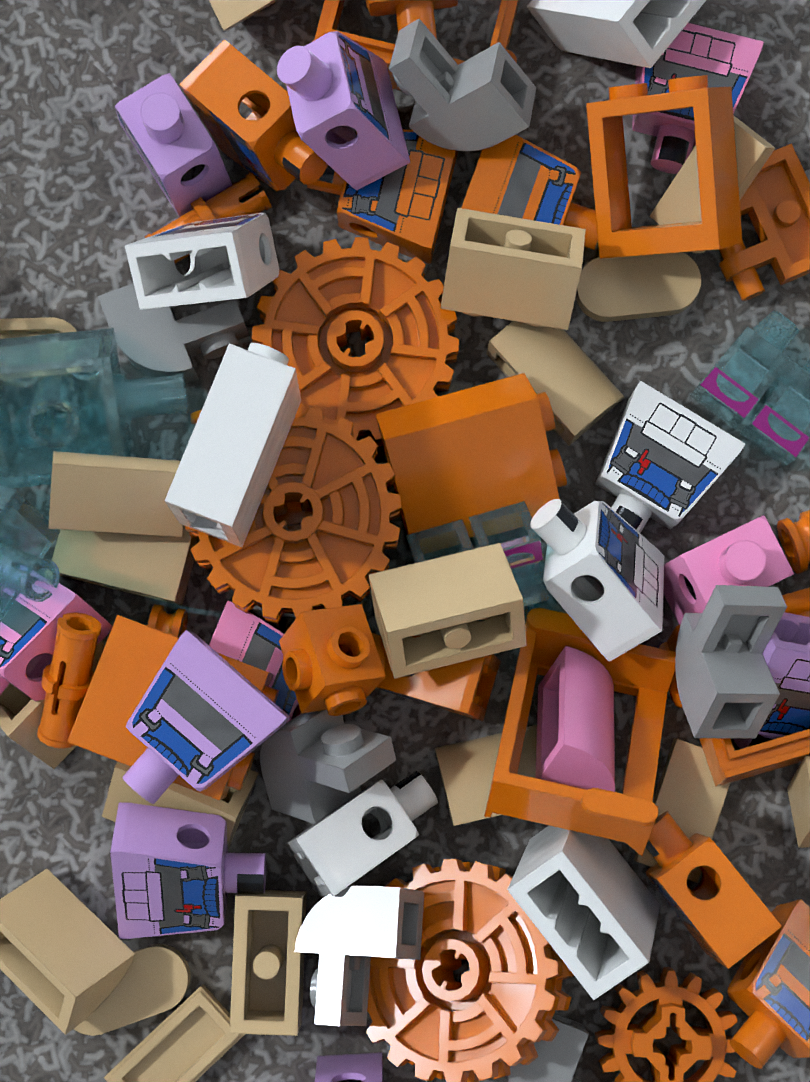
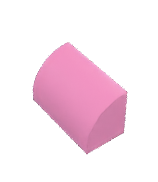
[535,646,615,792]

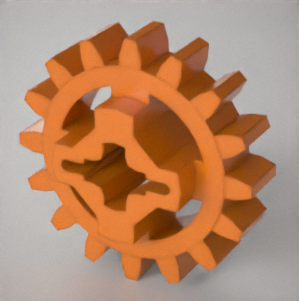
[595,967,738,1082]

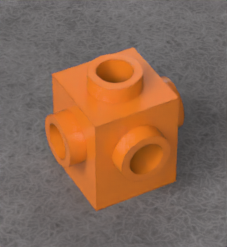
[279,604,386,716]

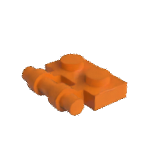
[719,143,810,301]

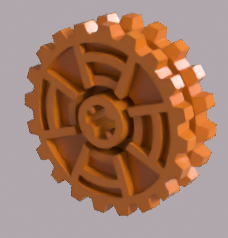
[251,237,459,447]
[185,406,402,624]
[366,859,574,1082]

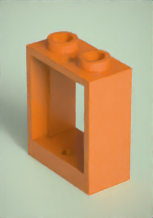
[586,75,743,259]

